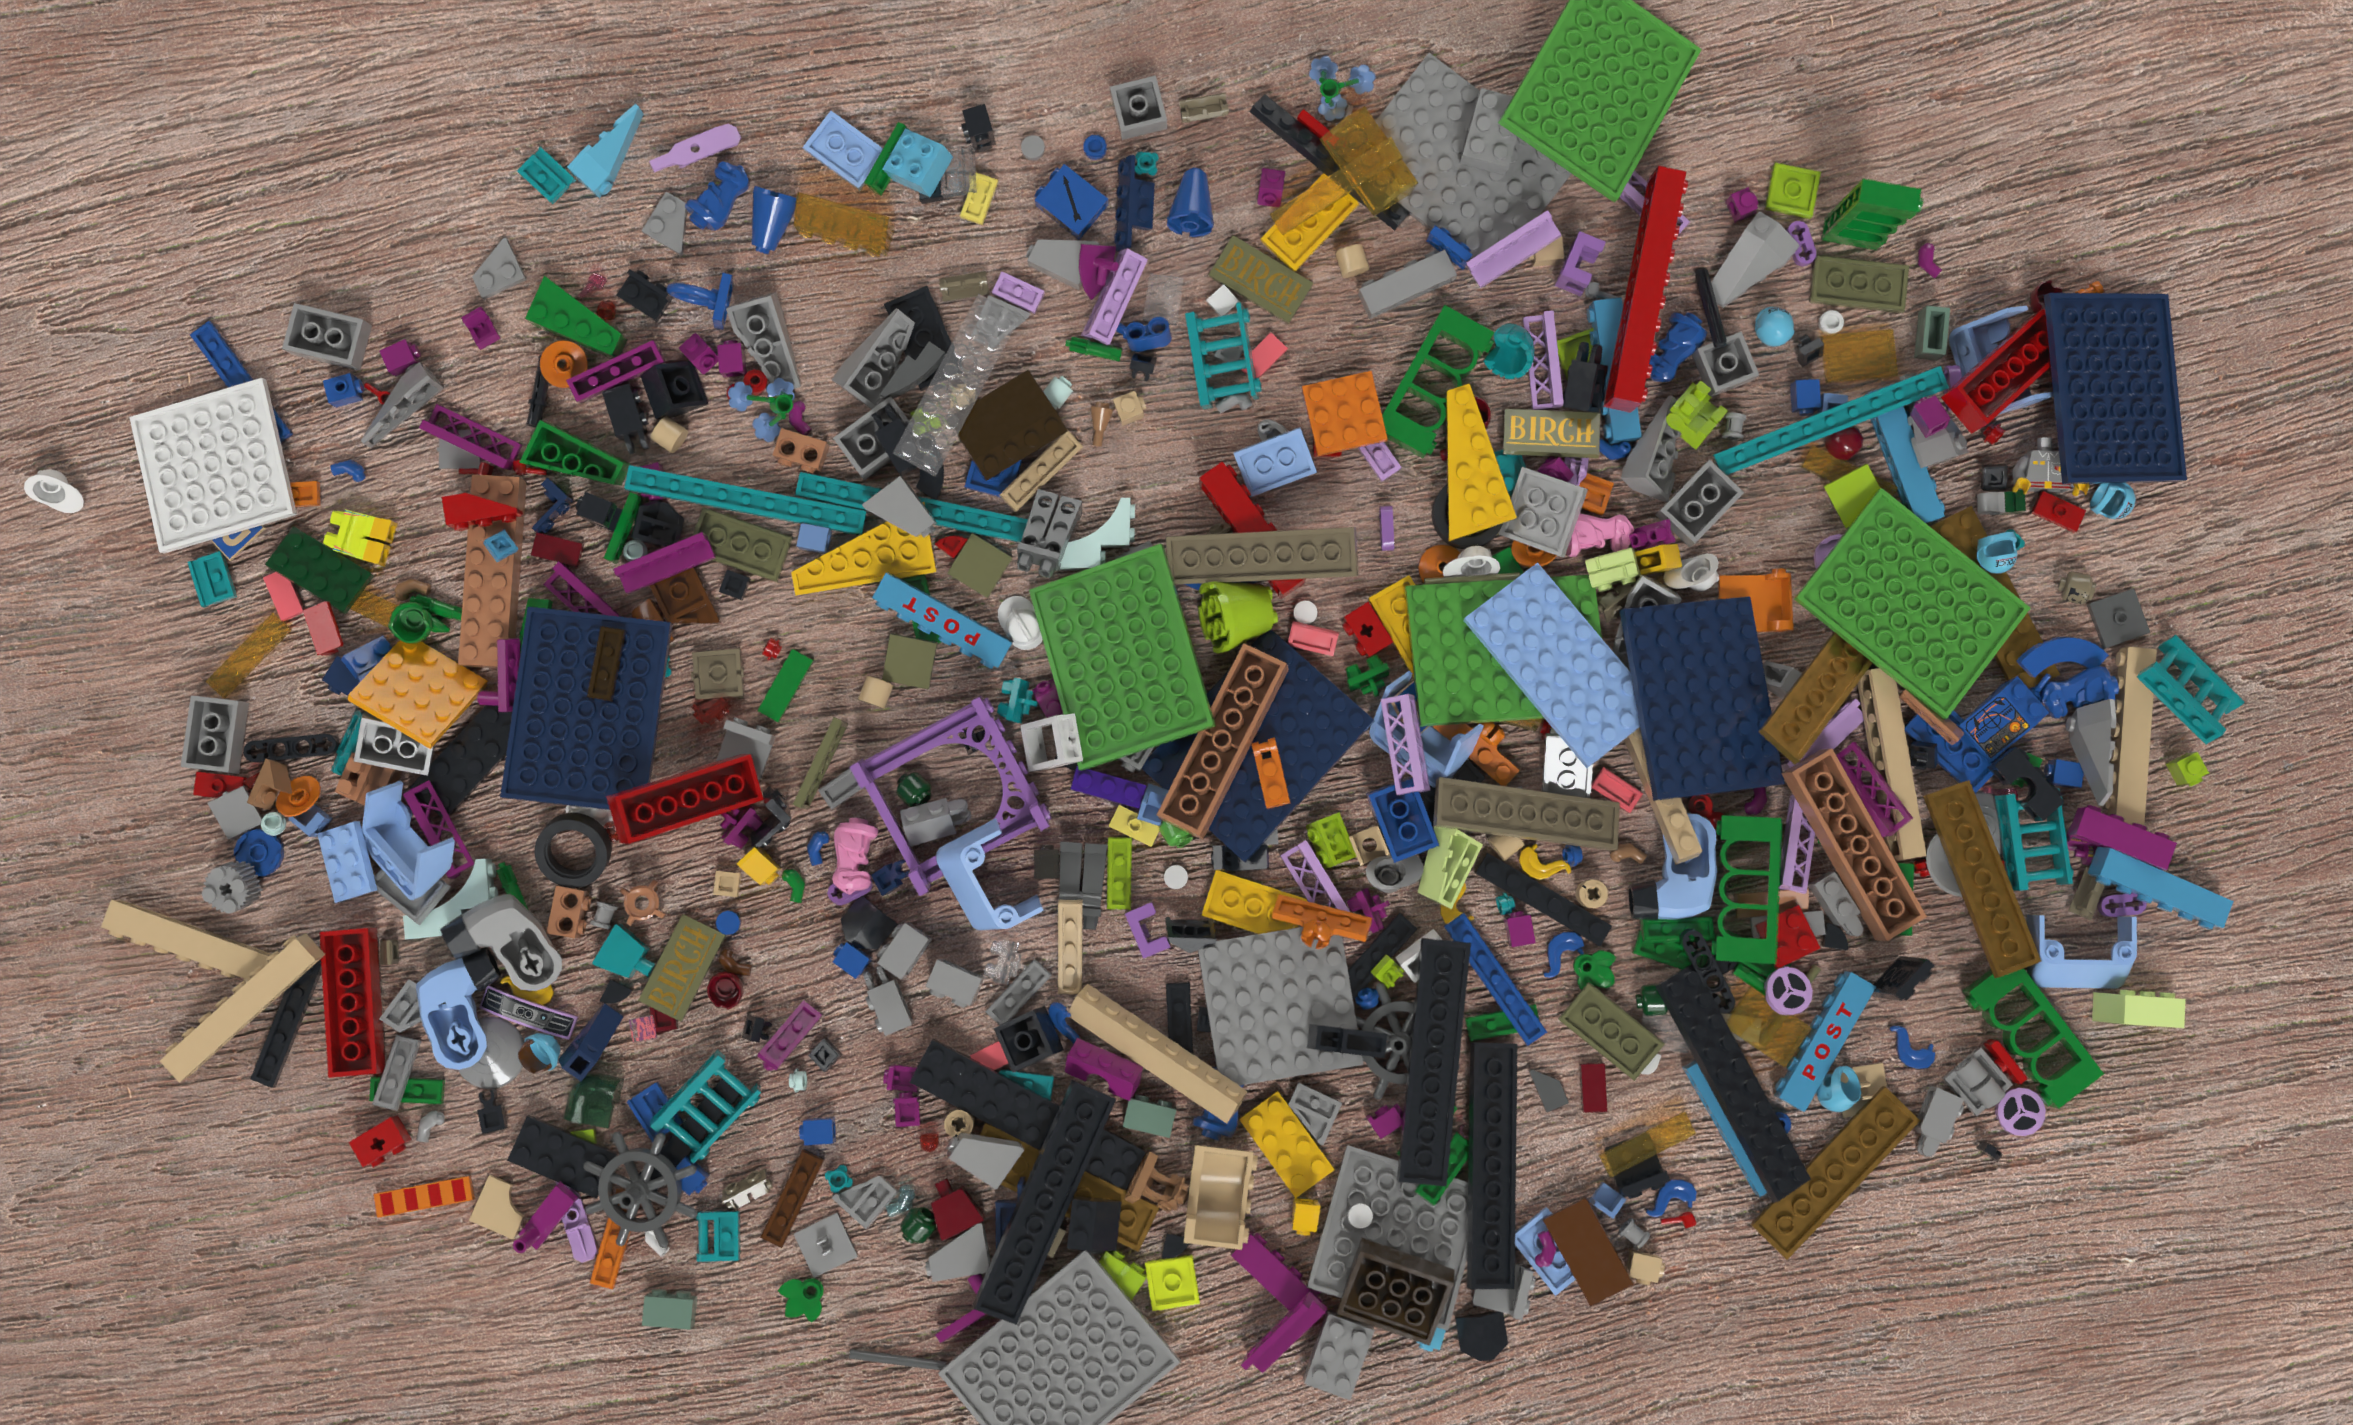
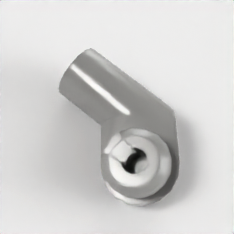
[1216,393,1252,413]

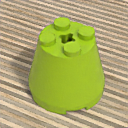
[1198,582,1278,653]

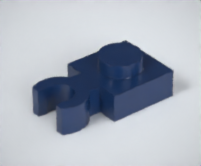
[871,859,910,896]

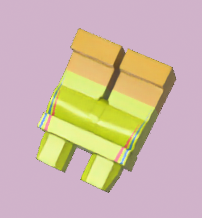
[323,509,398,567]

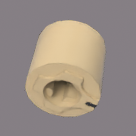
[1335,244,1369,278]
[651,416,688,454]
[858,676,893,709]
[1487,834,1524,861]
[1575,880,1608,908]
[944,1108,975,1138]

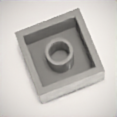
[1110,75,1167,140]
[1692,331,1759,397]
[877,922,933,980]
[925,958,985,1008]

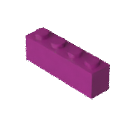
[566,340,666,403]
[2068,805,2177,870]
[1230,1231,1322,1311]

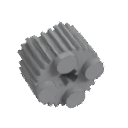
[202,861,263,914]

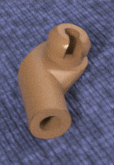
[394,579,431,601]
[1610,843,1647,864]

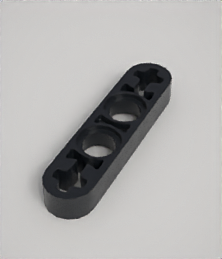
[243,734,340,763]
[1679,928,1735,1014]

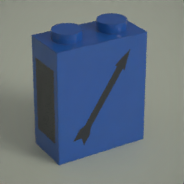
[1034,164,1109,241]

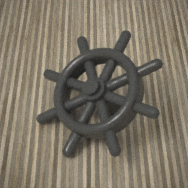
[1355,983,1460,1100]
[583,1131,698,1248]

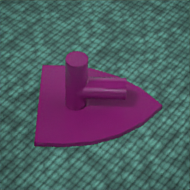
[1079,244,1119,300]

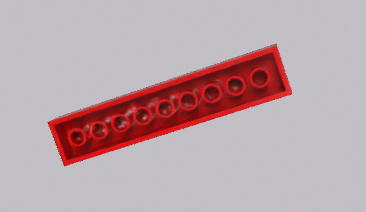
[1603,166,1688,413]

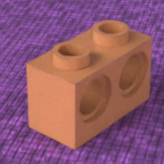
[773,428,830,474]
[546,886,591,938]

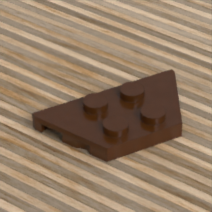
[649,540,721,624]

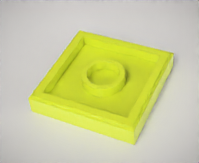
[1145,1254,1200,1311]

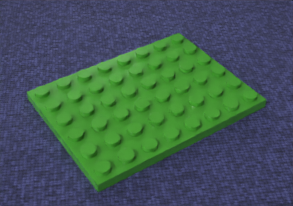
[1498,0,1702,202]
[1794,488,2030,719]
[1029,544,1216,771]
[1405,575,1602,727]

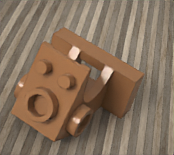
[1124,1152,1189,1212]

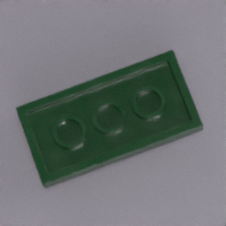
[265,526,374,615]

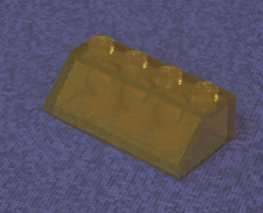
[1320,106,1418,217]
[794,192,895,257]

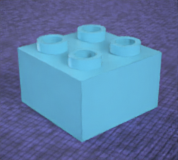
[883,128,953,198]

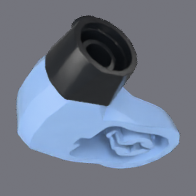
[1629,813,1717,921]
[416,947,501,1070]

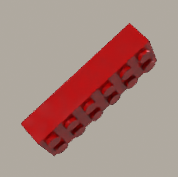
[1941,308,2051,434]
[1199,461,1306,600]
[606,754,764,844]
[319,927,385,1078]

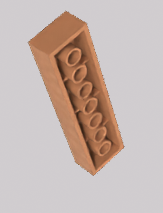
[458,475,527,669]
[1157,643,1289,840]
[1781,748,1927,941]

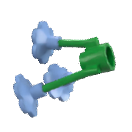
[1309,56,1376,122]
[728,378,795,442]

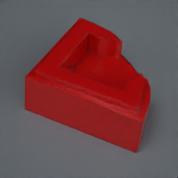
[935,535,968,559]

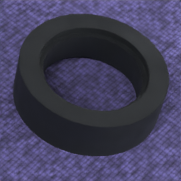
[1432,484,1503,550]
[534,813,612,888]

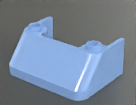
[1949,306,2054,415]
[1369,671,1484,788]
[362,781,455,900]
[936,818,1044,930]
[2027,915,2137,989]

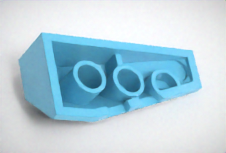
[567,104,644,198]

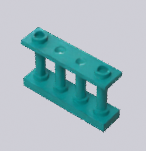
[1185,302,1262,410]
[2137,634,2245,745]
[1995,788,2074,891]
[650,1049,761,1164]

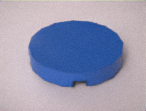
[234,829,284,877]

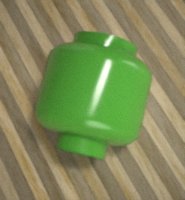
[1159,820,1193,848]

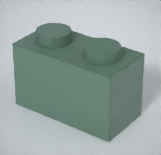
[1914,306,1950,361]
[1123,1094,1176,1138]
[642,1289,697,1330]

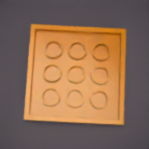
[348,641,488,749]

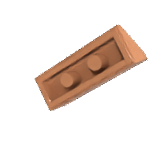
[1899,689,1964,745]
[1734,888,1809,918]

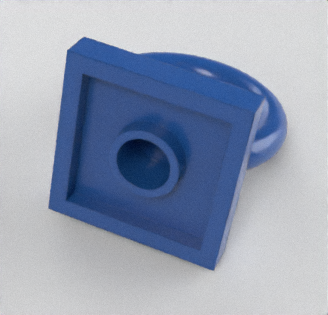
[667,273,734,330]

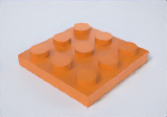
[1302,371,1388,457]

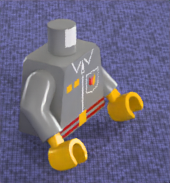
[2012,437,2090,496]

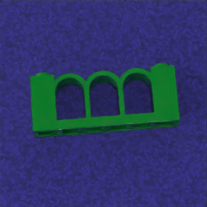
[1821,178,1923,251]
[1382,305,1495,459]
[1712,815,1783,964]
[1962,968,2104,1109]

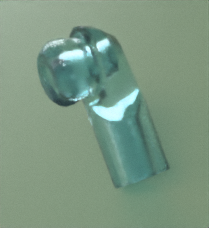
[886,1184,915,1218]

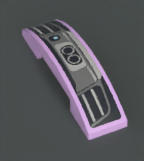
[479,985,578,1040]

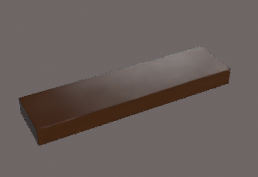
[760,1149,825,1248]

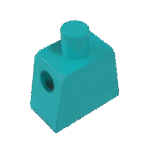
[592,924,655,978]

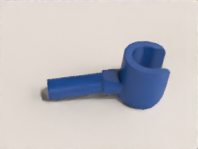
[2029,673,2052,701]

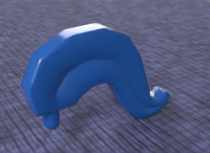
[1543,932,1584,978]
[1048,1002,1080,1045]
[1889,1025,1935,1069]
[1646,1179,1697,1217]

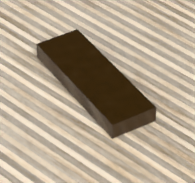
[587,626,626,702]

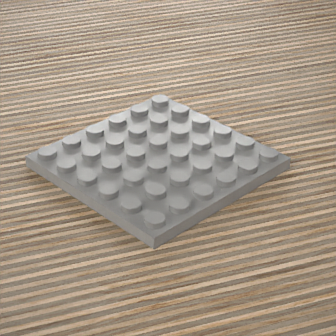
[1198,927,1363,1086]
[1307,1145,1468,1331]

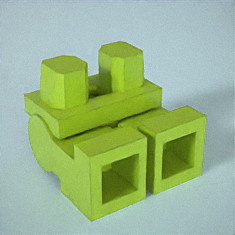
[1666,381,1728,450]

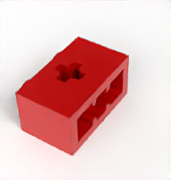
[1342,602,1393,659]
[348,1115,412,1168]

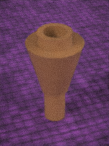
[1090,402,1114,447]

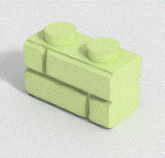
[1585,547,1641,592]

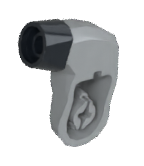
[440,894,562,991]

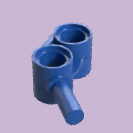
[1116,317,1172,353]

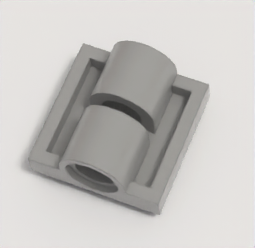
[1942,1047,2013,1116]

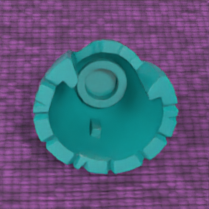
[1483,323,1535,379]

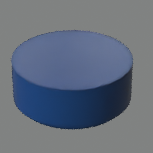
[1083,135,1107,160]
[716,911,741,935]

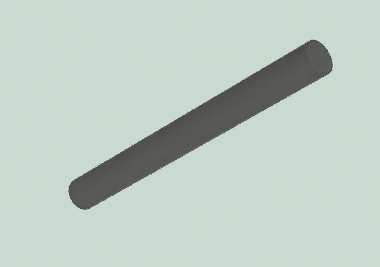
[849,1349,947,1371]

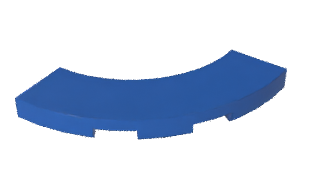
[2016,637,2109,678]

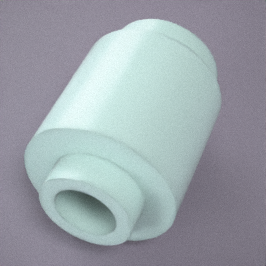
[1043,376,1073,410]

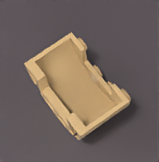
[1184,1145,1258,1250]

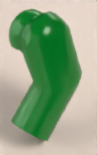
[782,869,805,903]

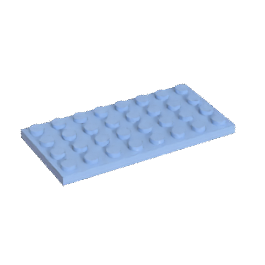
[1463,563,1640,769]

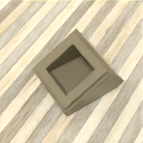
[380,940,399,965]

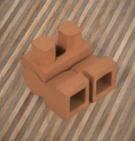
[335,752,402,805]

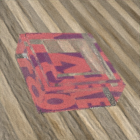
[629,1015,657,1043]

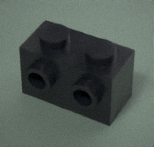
[961,104,996,152]

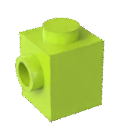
[2166,752,2209,787]

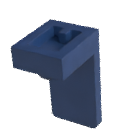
[532,478,573,534]

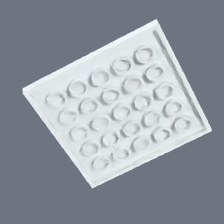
[129,378,297,554]

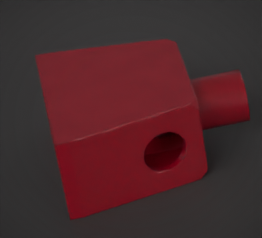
[931,1178,985,1241]

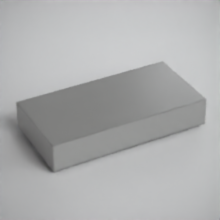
[818,768,865,810]

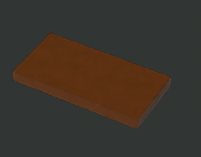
[1543,1197,1634,1307]

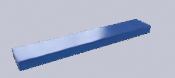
[190,321,293,443]
[1444,913,1547,1046]

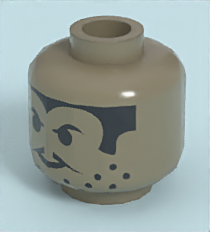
[2057,571,2096,605]

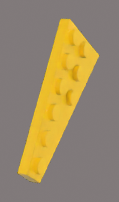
[1446,383,1517,542]
[791,502,937,596]

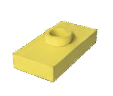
[960,172,998,225]
[1109,805,1160,847]

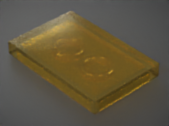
[1821,329,1898,383]
[1726,986,1812,1067]

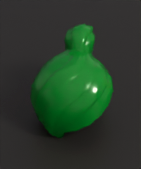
[388,602,450,644]

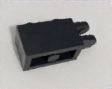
[1563,342,1608,413]
[602,383,649,455]
[872,404,926,476]

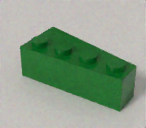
[525,276,627,359]
[519,420,632,486]

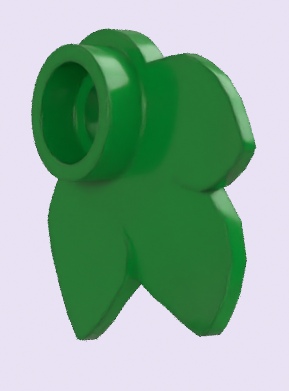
[1573,950,1616,990]
[778,1278,824,1323]

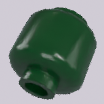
[896,772,932,807]
[1636,984,1668,1016]
[900,1207,936,1244]

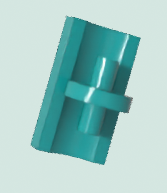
[997,677,1038,724]

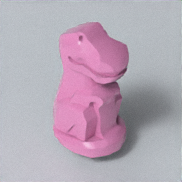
[1566,514,1634,557]
[832,818,878,895]

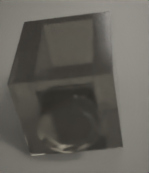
[1034,845,1060,879]

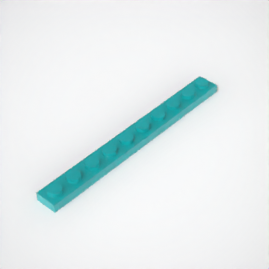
[1713,366,1949,475]
[624,465,866,535]
[795,472,1028,543]

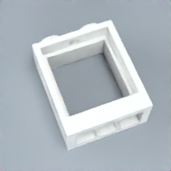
[1020,713,1083,772]

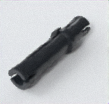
[526,355,549,428]

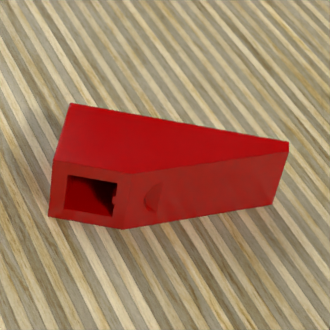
[441,493,523,531]

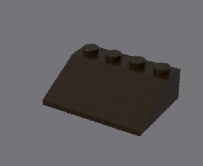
[947,370,1068,481]
[1337,1238,1455,1346]

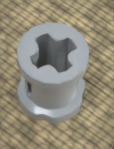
[1722,412,1746,441]
[590,900,618,930]
[1618,1218,1650,1250]

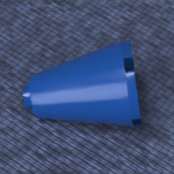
[1167,167,1214,237]
[752,186,800,254]

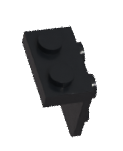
[750,786,792,849]
[1604,1133,1670,1199]

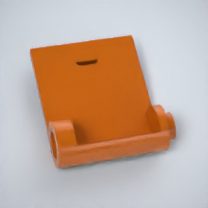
[1718,568,1794,632]

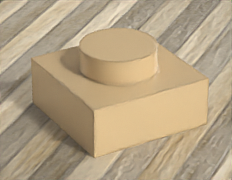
[713,871,741,897]

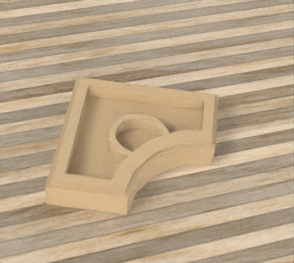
[469,1175,525,1240]

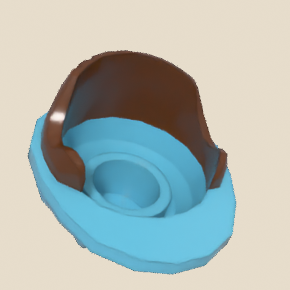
[518,1033,561,1074]

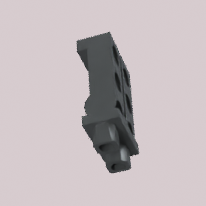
[1017,489,1083,578]
[1057,842,1108,930]

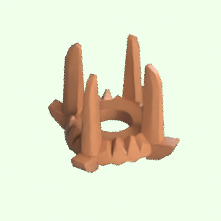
[619,880,665,926]

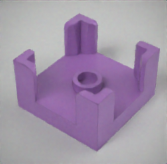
[1555,231,1606,296]
[1125,902,1170,959]

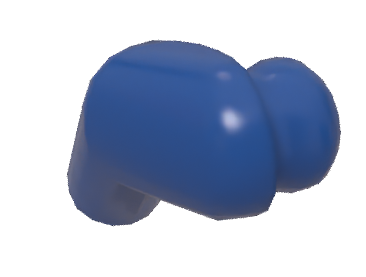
[1599,438,1631,460]
[330,460,366,482]
[807,831,829,866]

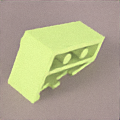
[1418,826,1483,909]
[2092,990,2186,1028]

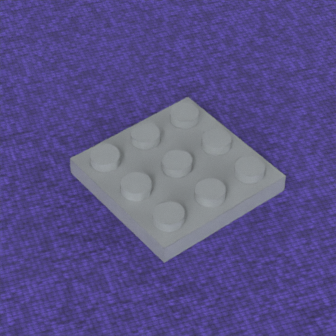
[1499,467,1588,557]

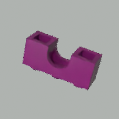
[1064,1038,1143,1101]

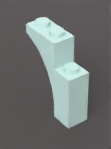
[1060,498,1135,571]
[403,859,498,940]

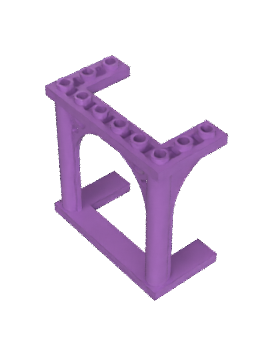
[849,695,1051,896]

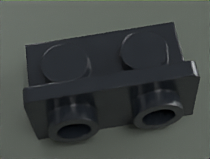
[616,269,673,322]

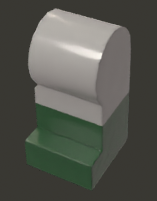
[1977,490,2026,515]

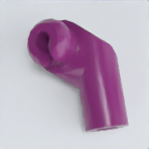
[1918,243,1942,279]
[789,401,812,436]
[1744,787,1767,815]
[1535,1230,1556,1267]

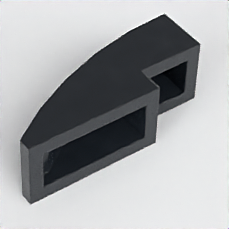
[1307,1024,1387,1058]

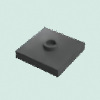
[2087,588,2151,649]

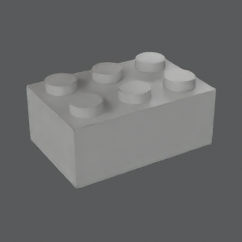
[1460,88,1517,176]
[282,303,372,371]
[833,396,921,481]
[1655,460,1744,547]
[181,695,249,774]
[354,711,435,776]
[1303,1309,1375,1400]

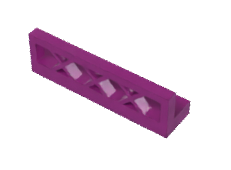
[419,404,522,470]
[613,532,716,594]
[543,561,622,617]
[1836,742,1914,837]
[403,780,475,879]
[1240,1291,1327,1373]

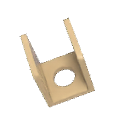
[1349,825,1390,866]

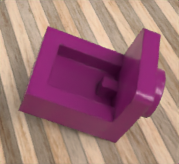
[1257,168,1286,208]
[461,307,501,350]
[678,332,718,375]
[1537,456,1574,482]
[1032,679,1063,718]
[883,1064,918,1092]
[893,1092,921,1127]

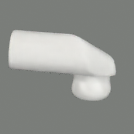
[645,1230,670,1257]

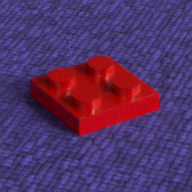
[1754,905,1820,969]

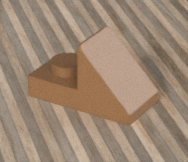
[247,758,292,811]

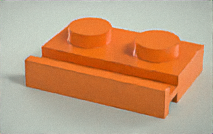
[1579,473,1614,516]

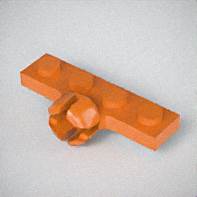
[1433,722,1520,786]
[1272,894,1372,949]

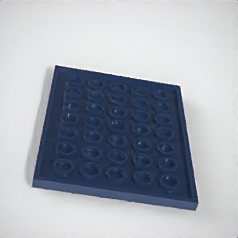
[2044,293,2187,484]
[1620,596,1785,801]
[500,607,672,810]
[1142,630,1375,863]

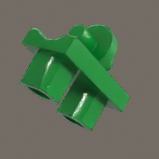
[1346,655,1390,697]

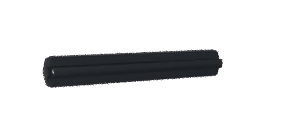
[1695,268,1727,349]

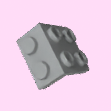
[716,717,776,780]
[1472,1265,1536,1320]

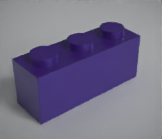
[1071,766,1147,809]

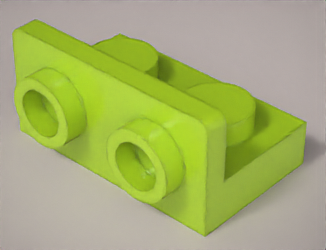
[1306,812,1357,869]

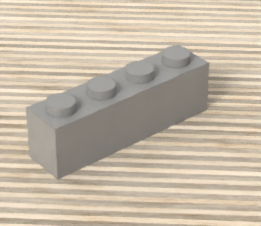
[1358,250,1457,319]

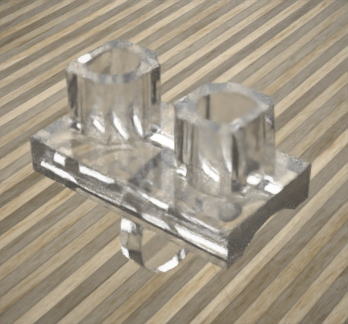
[984,940,1026,985]

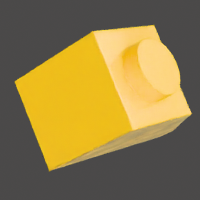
[1635,544,1682,576]
[737,847,781,885]
[1291,1198,1320,1236]

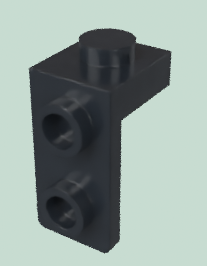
[1211,845,1269,872]

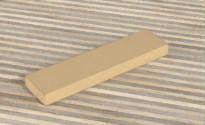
[999,431,1083,512]
[1058,900,1083,994]

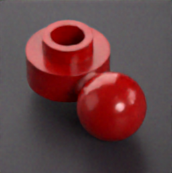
[726,370,768,399]
[1688,795,1724,831]

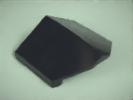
[631,500,684,547]
[840,896,898,949]
[1165,917,1216,953]
[1455,1311,1508,1361]

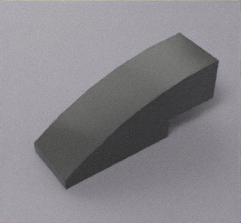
[880,341,947,400]

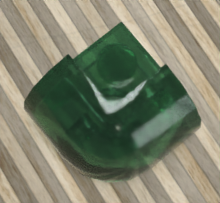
[563,1074,624,1129]

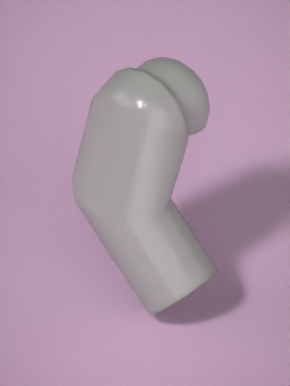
[416,1111,445,1142]

